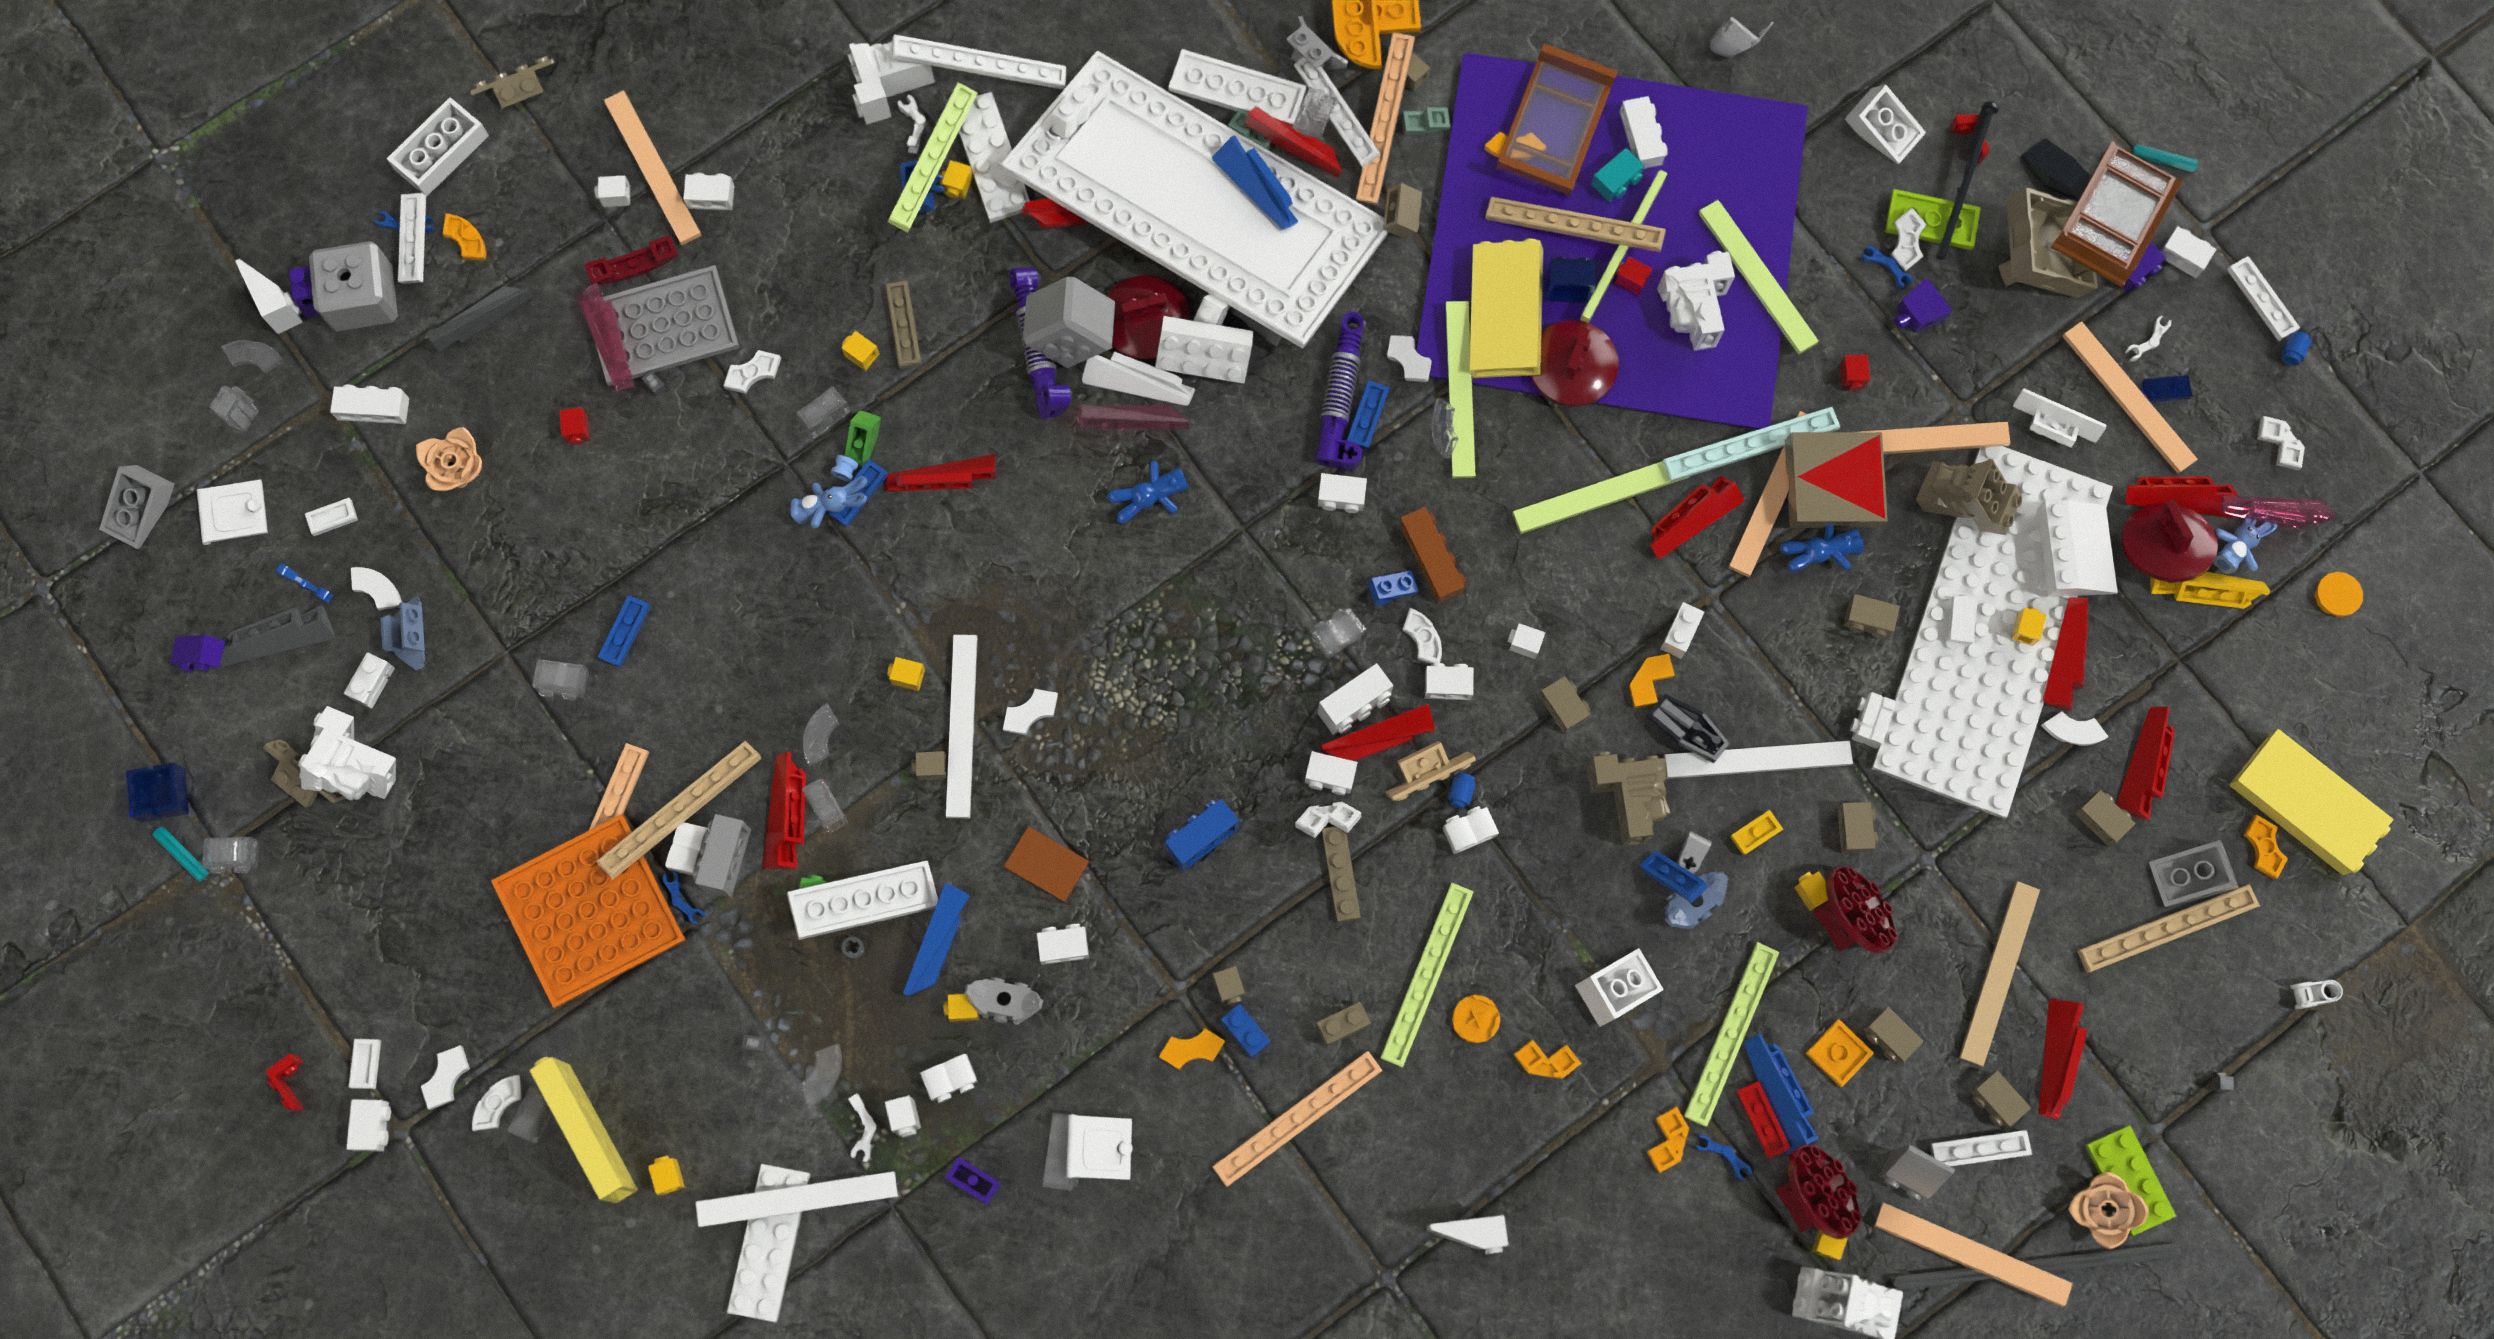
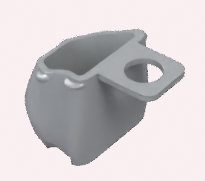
[1710,16,1773,58]

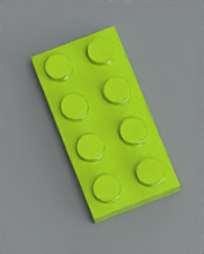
[1885,189,1981,251]
[2085,1125,2176,1236]

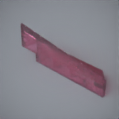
[577,282,635,391]
[1078,404,1189,430]
[2221,496,2335,529]

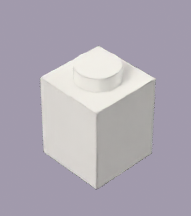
[595,176,630,207]
[1507,623,1545,659]

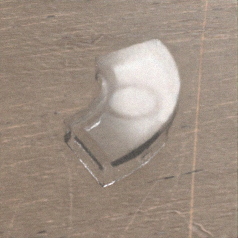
[221,340,285,373]
[1431,398,1459,459]
[803,703,840,767]
[801,1043,842,1107]

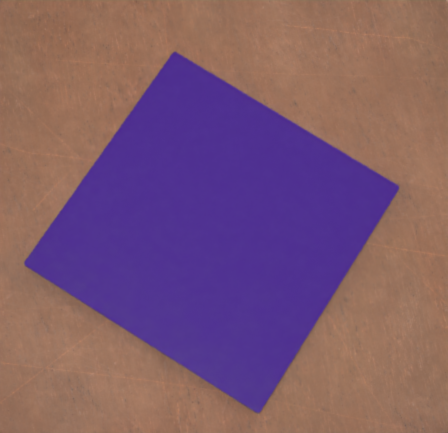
[1417,53,1808,430]

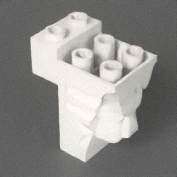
[848,41,935,125]
[1657,251,1735,350]
[298,706,396,800]
[1792,1267,1903,1339]

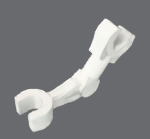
[898,95,926,154]
[848,1094,877,1162]

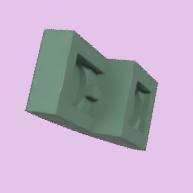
[1401,107,1450,135]
[1228,109,1273,150]

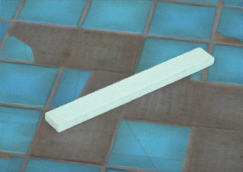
[1662,407,1840,482]

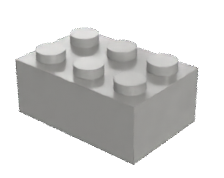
[694,814,751,898]

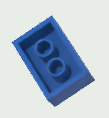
[1165,798,1239,872]

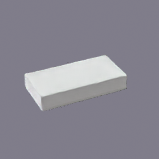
[305,498,358,536]
[1948,595,1977,645]
[349,1039,381,1089]

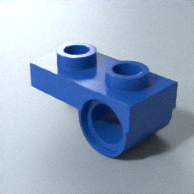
[1367,571,1419,606]

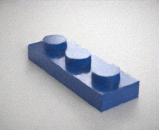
[1347,380,1390,451]
[827,460,888,527]
[598,595,651,668]
[1639,850,1708,903]

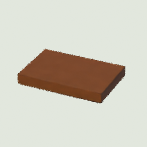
[1004,826,1089,903]

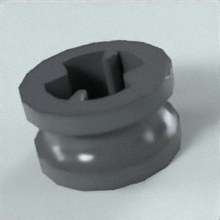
[841,936,864,959]

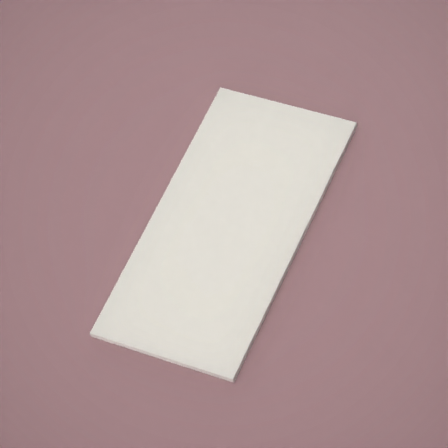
[1000,51,1389,349]

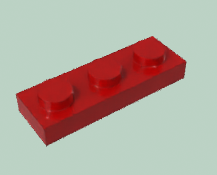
[1735,1081,1791,1159]

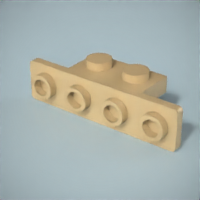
[1386,741,1476,801]

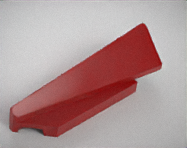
[1246,106,1342,178]
[1021,198,1091,229]
[885,454,996,492]
[1650,475,1744,559]
[2125,476,2238,518]
[2043,597,2089,711]
[1321,704,1435,761]
[2116,707,2175,820]
[762,752,806,869]
[2039,999,2088,1121]

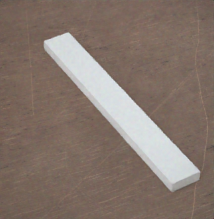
[891,35,1066,89]
[946,635,977,819]
[1664,741,1853,779]
[696,1172,898,1227]

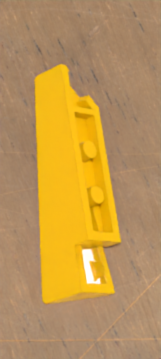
[2150,572,2270,609]

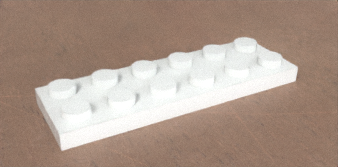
[1169,49,1307,127]
[959,92,1030,223]
[787,860,938,940]
[727,1164,810,1322]

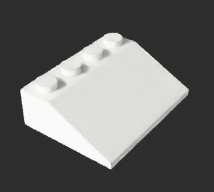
[2037,500,2118,597]

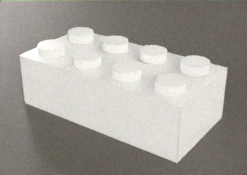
[387,98,489,197]
[1155,316,1253,383]

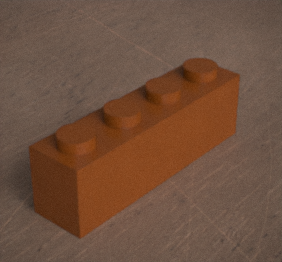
[1399,506,1466,604]

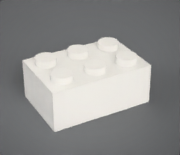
[1318,663,1393,735]

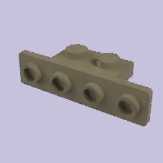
[470,56,555,108]
[263,739,346,807]

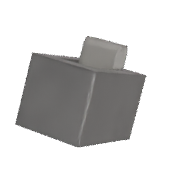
[642,370,666,396]
[741,1034,768,1052]
[2212,1072,2234,1092]

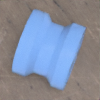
[830,455,858,482]

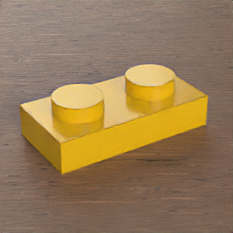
[1730,810,1783,856]

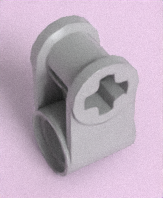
[1676,831,1712,874]

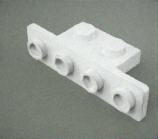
[2013,389,2106,447]

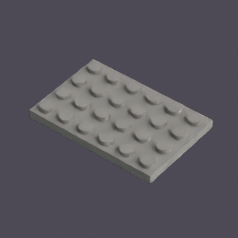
[585,265,740,386]

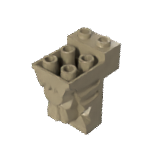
[1916,459,2023,535]
[1587,752,1670,846]

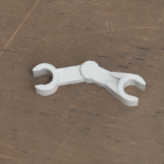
[2125,316,2171,361]

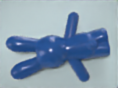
[1107,461,1188,523]
[1779,526,1864,572]

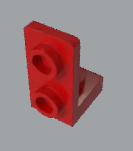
[1950,114,1989,164]
[265,1053,304,1112]

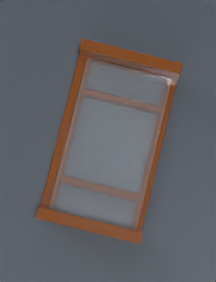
[1495,43,1618,197]
[2051,141,2184,287]

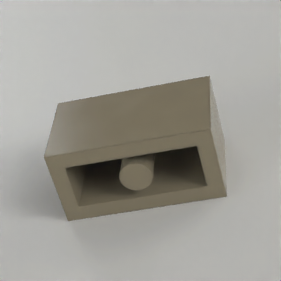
[1383,183,1422,239]
[1843,594,1900,639]
[1539,676,1591,734]
[2074,790,2136,847]
[1837,802,1878,854]
[1316,1002,1371,1047]
[1863,1007,1924,1064]
[1970,1070,2031,1129]

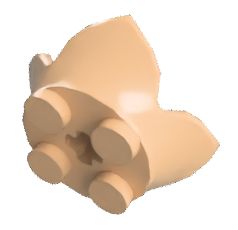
[416,427,482,491]
[2069,1172,2149,1249]

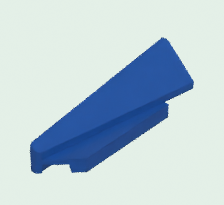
[1212,135,1298,230]
[903,883,970,997]
[1744,1033,1819,1154]

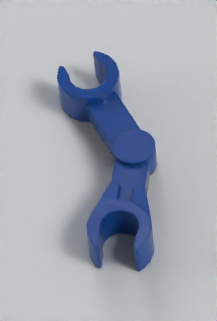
[374,211,434,233]
[1861,246,1912,290]
[276,563,333,603]
[663,871,706,925]
[1695,1135,1752,1181]

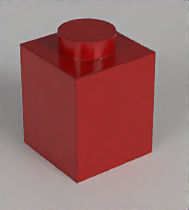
[1615,257,1653,295]
[1840,355,1870,391]
[559,407,590,445]

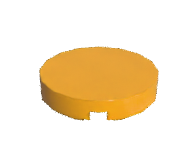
[2315,572,2363,618]
[1452,995,1500,1044]

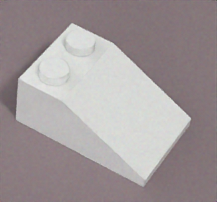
[1845,85,1926,164]
[235,259,303,334]
[1575,948,1664,1027]
[1426,1215,1508,1254]

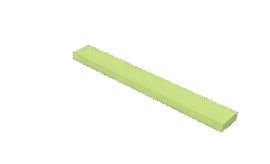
[888,82,977,232]
[1580,170,1667,323]
[1698,200,1819,355]
[1446,301,1475,478]
[1512,462,1690,534]
[1380,883,1473,1068]
[1683,942,1779,1127]

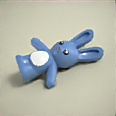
[790,476,867,528]
[2213,504,2277,574]

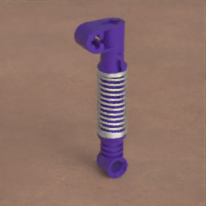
[1009,268,1071,419]
[1315,312,1364,470]

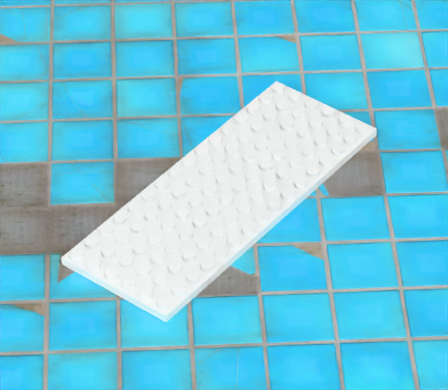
[1871,446,2113,819]

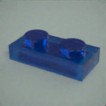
[2141,375,2193,403]

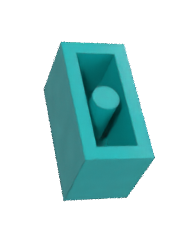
[1591,148,1644,202]

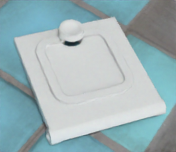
[197,480,268,545]
[1066,1114,1132,1180]

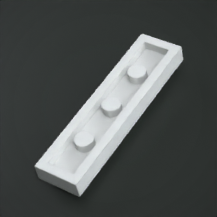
[398,193,426,284]
[2227,256,2300,341]
[1929,1130,2032,1166]

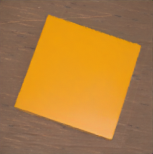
[1805,1019,1874,1088]

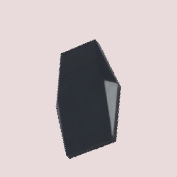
[2021,138,2098,202]
[1646,694,1730,764]

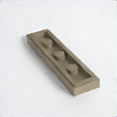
[885,280,922,369]

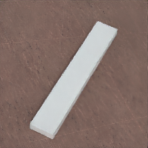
[1294,58,1381,168]

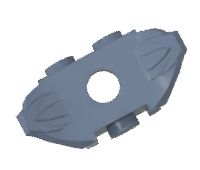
[380,596,425,670]
[1664,871,1728,929]

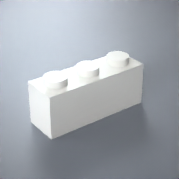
[1620,96,1667,169]
[330,385,409,424]

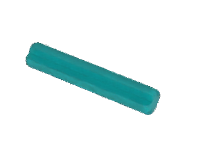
[2132,144,2198,172]
[153,827,209,882]

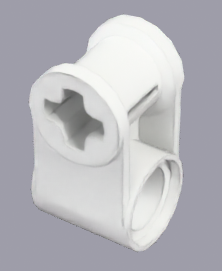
[2290,980,2343,1009]

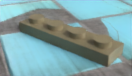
[1321,827,1361,922]

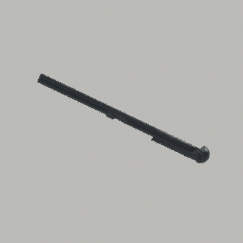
[1936,101,1999,260]

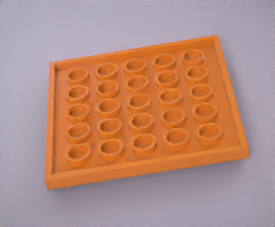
[491,814,686,1008]

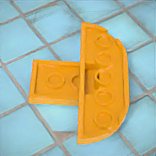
[1332,0,1421,69]

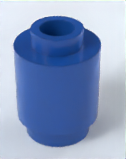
[2281,331,2312,366]
[1447,772,1476,809]

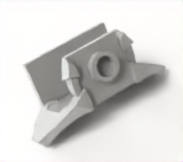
[1286,16,1348,70]
[964,977,1043,1025]

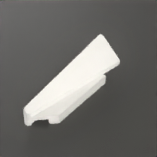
[1082,352,1195,406]

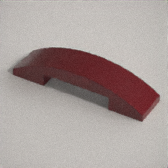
[584,235,678,285]

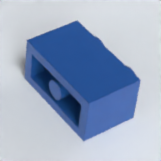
[1221,1004,1271,1060]

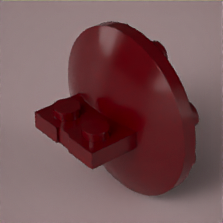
[1107,275,1190,361]
[1530,320,1619,407]
[2121,500,2218,583]
[1813,866,1898,954]
[1775,1145,1862,1239]

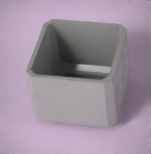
[309,241,398,331]
[1023,277,1115,368]

